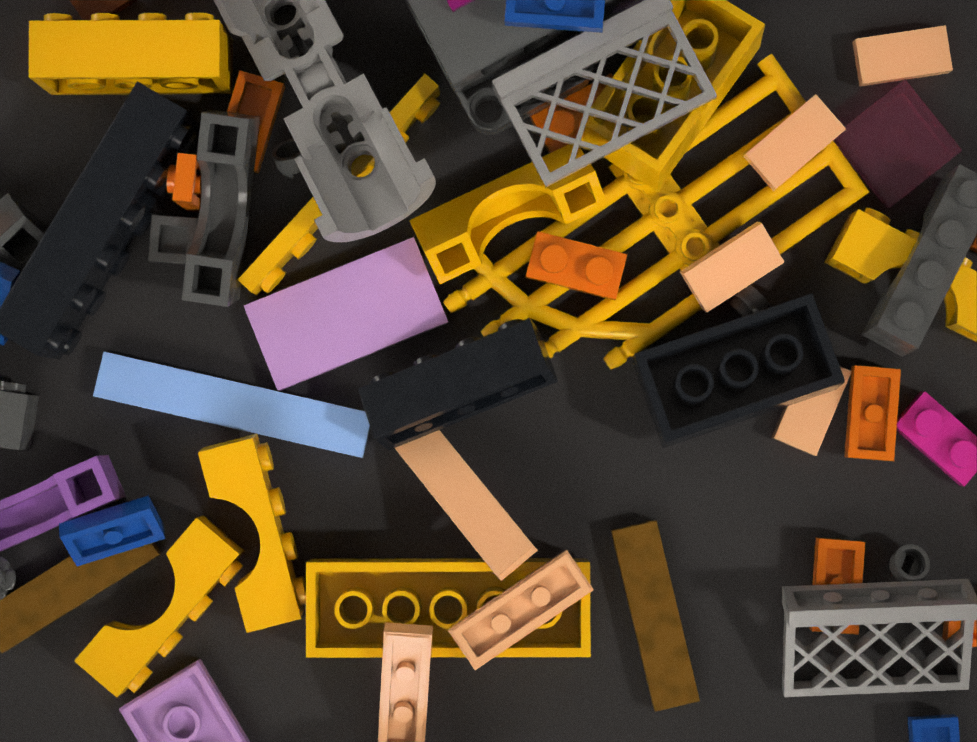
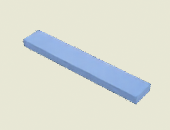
[93,351,370,458]

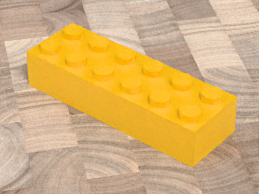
[306,558,591,658]

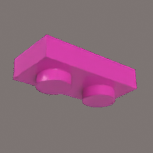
[896,391,977,487]

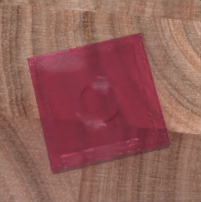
[833,79,962,209]

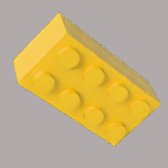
[580,0,765,192]
[29,13,233,95]

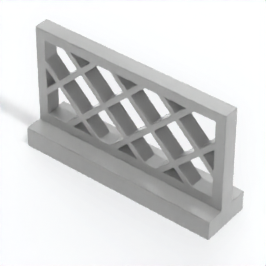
[492,0,717,187]
[782,579,977,697]

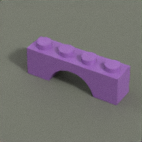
[0,455,126,552]

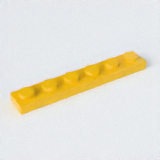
[238,74,440,296]

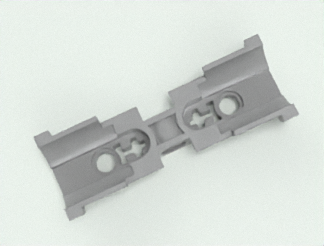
[214,0,436,242]

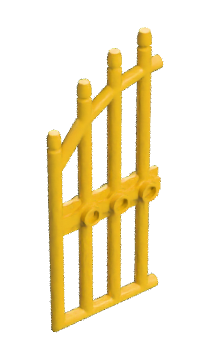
[443,54,869,370]

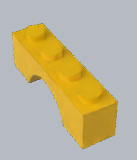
[409,144,607,284]
[824,208,977,343]
[198,434,306,633]
[74,515,245,698]

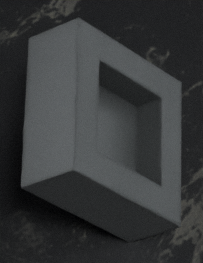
[148,215,198,265]

